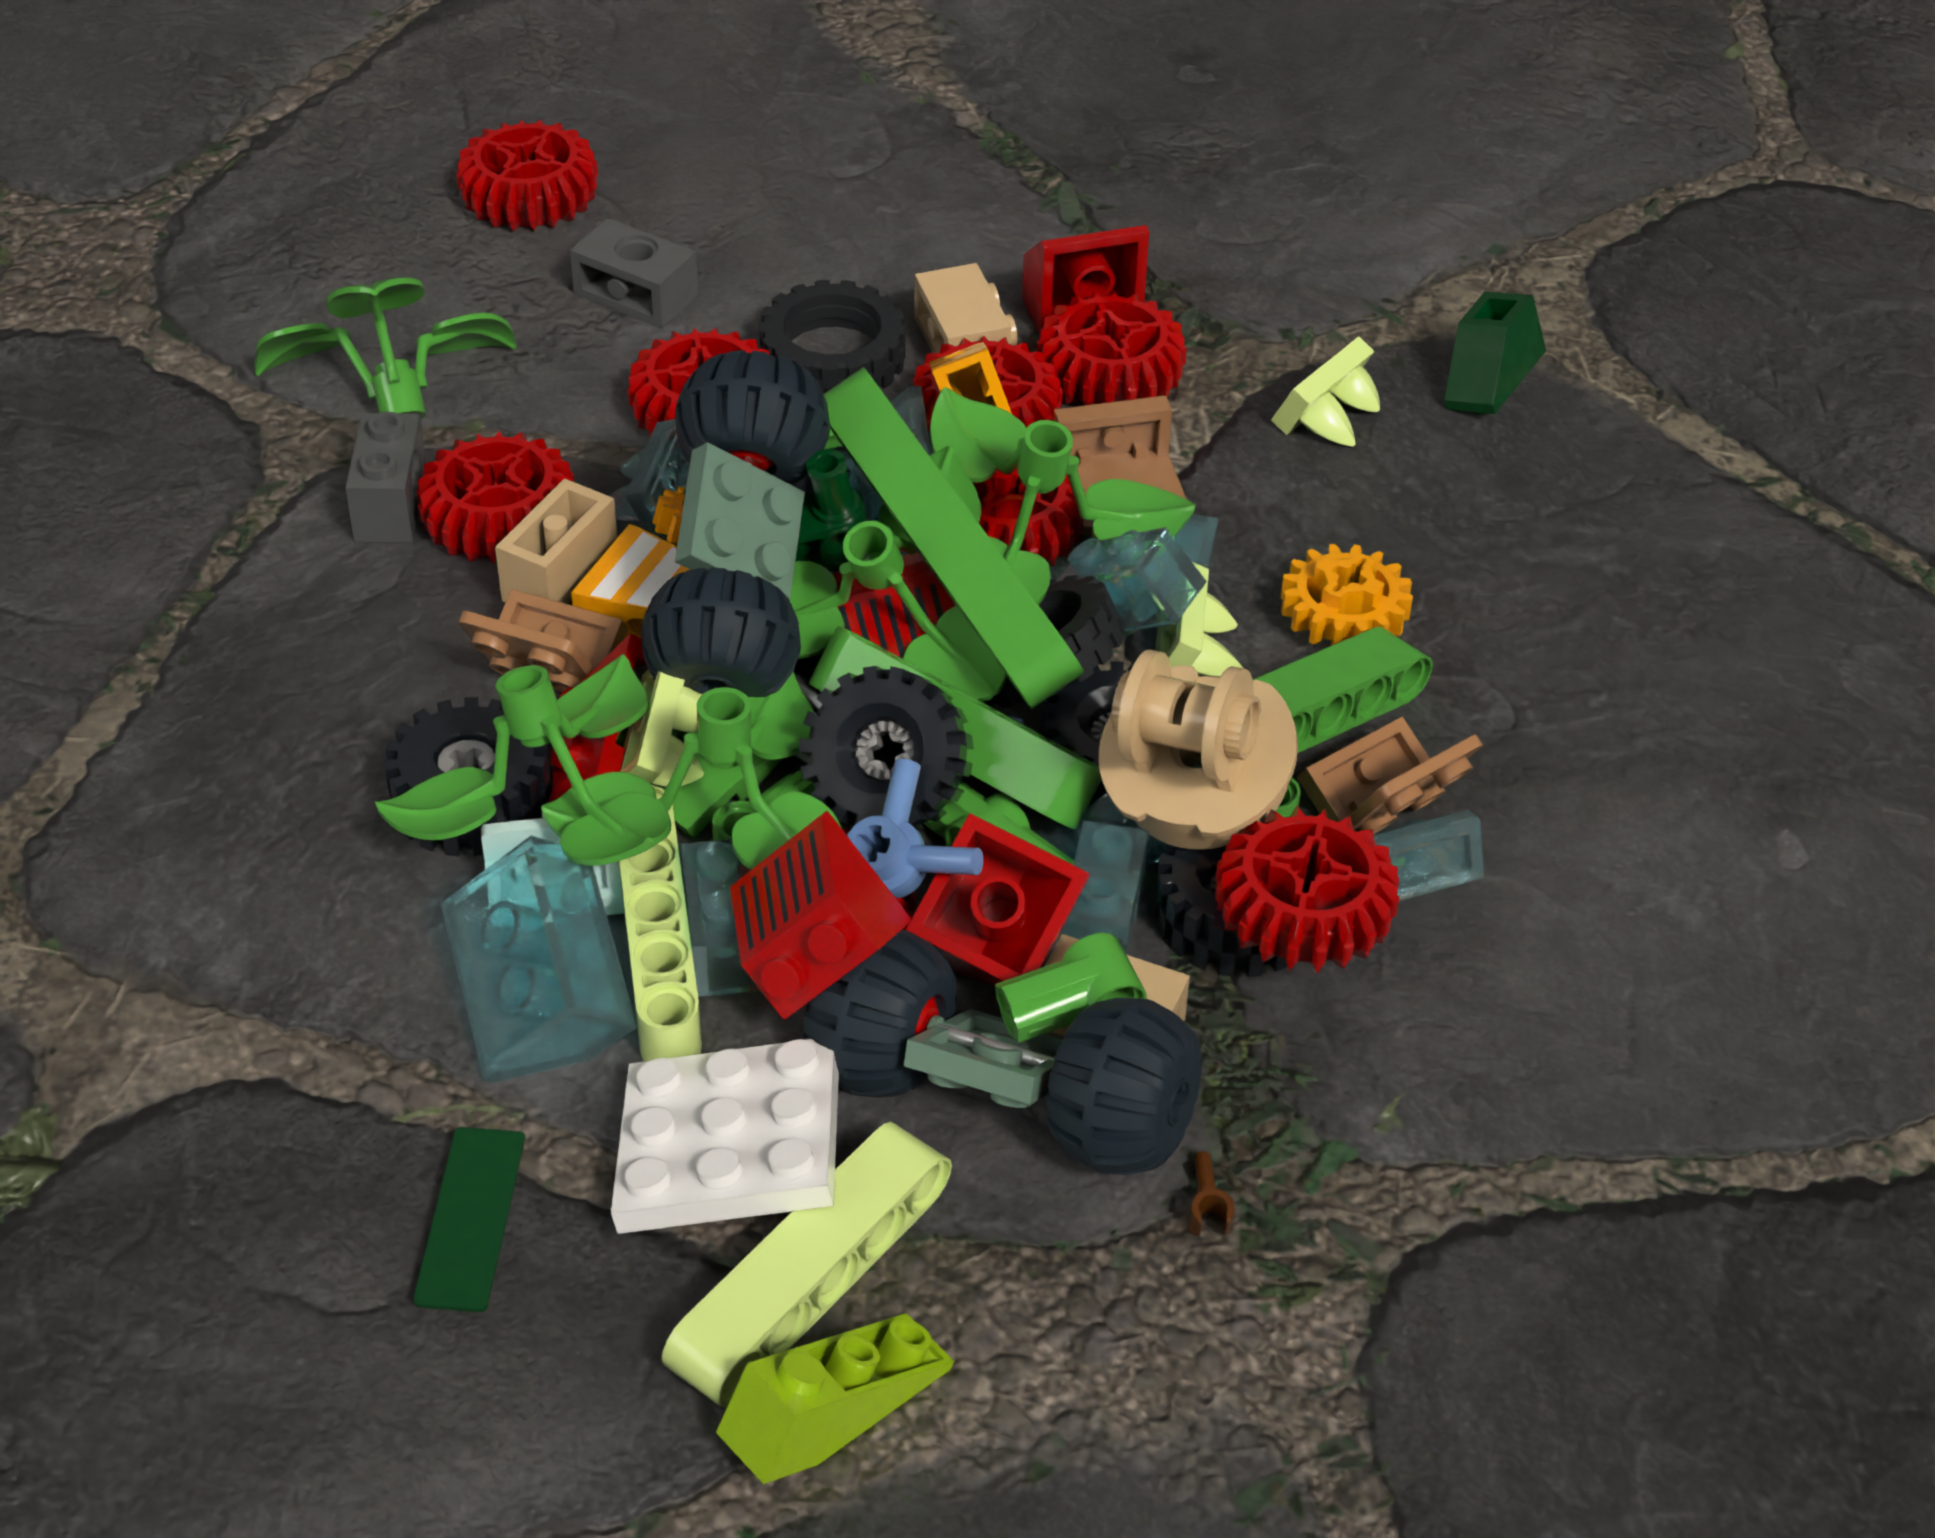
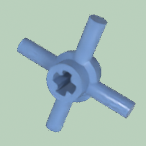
[847,759,983,898]

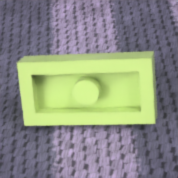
[1271,336,1380,447]
[1155,560,1243,677]
[621,669,704,787]

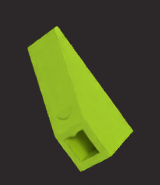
[716,1313,955,1485]

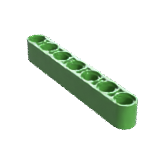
[823,367,1085,709]

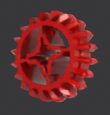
[456,119,598,231]
[1037,291,1187,406]
[627,327,770,448]
[911,336,1063,444]
[417,430,574,564]
[972,466,1084,567]
[1215,806,1400,974]

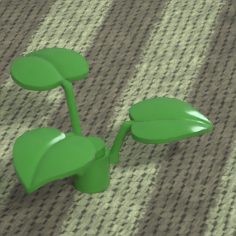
[254,278,516,419]
[930,387,1196,605]
[790,446,1007,701]
[375,654,672,866]
[541,671,841,870]

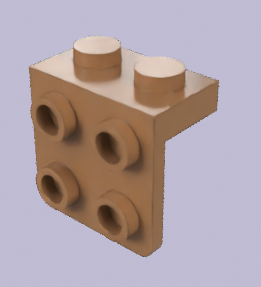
[1054,396,1186,536]
[458,589,628,692]
[1297,716,1483,835]

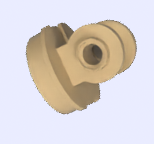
[1099,649,1298,849]

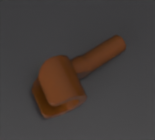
[1188,1151,1235,1236]

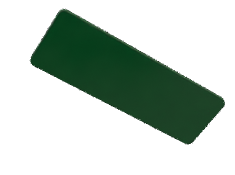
[414,1127,525,1312]

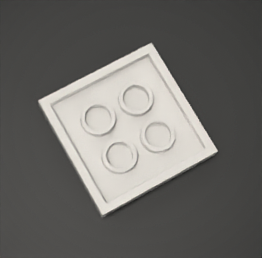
[611,1039,839,1234]

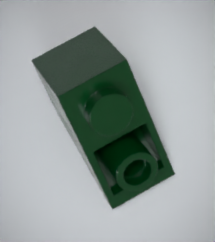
[1444,292,1546,414]

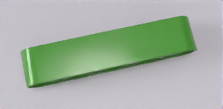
[808,626,1102,829]
[1253,626,1433,753]

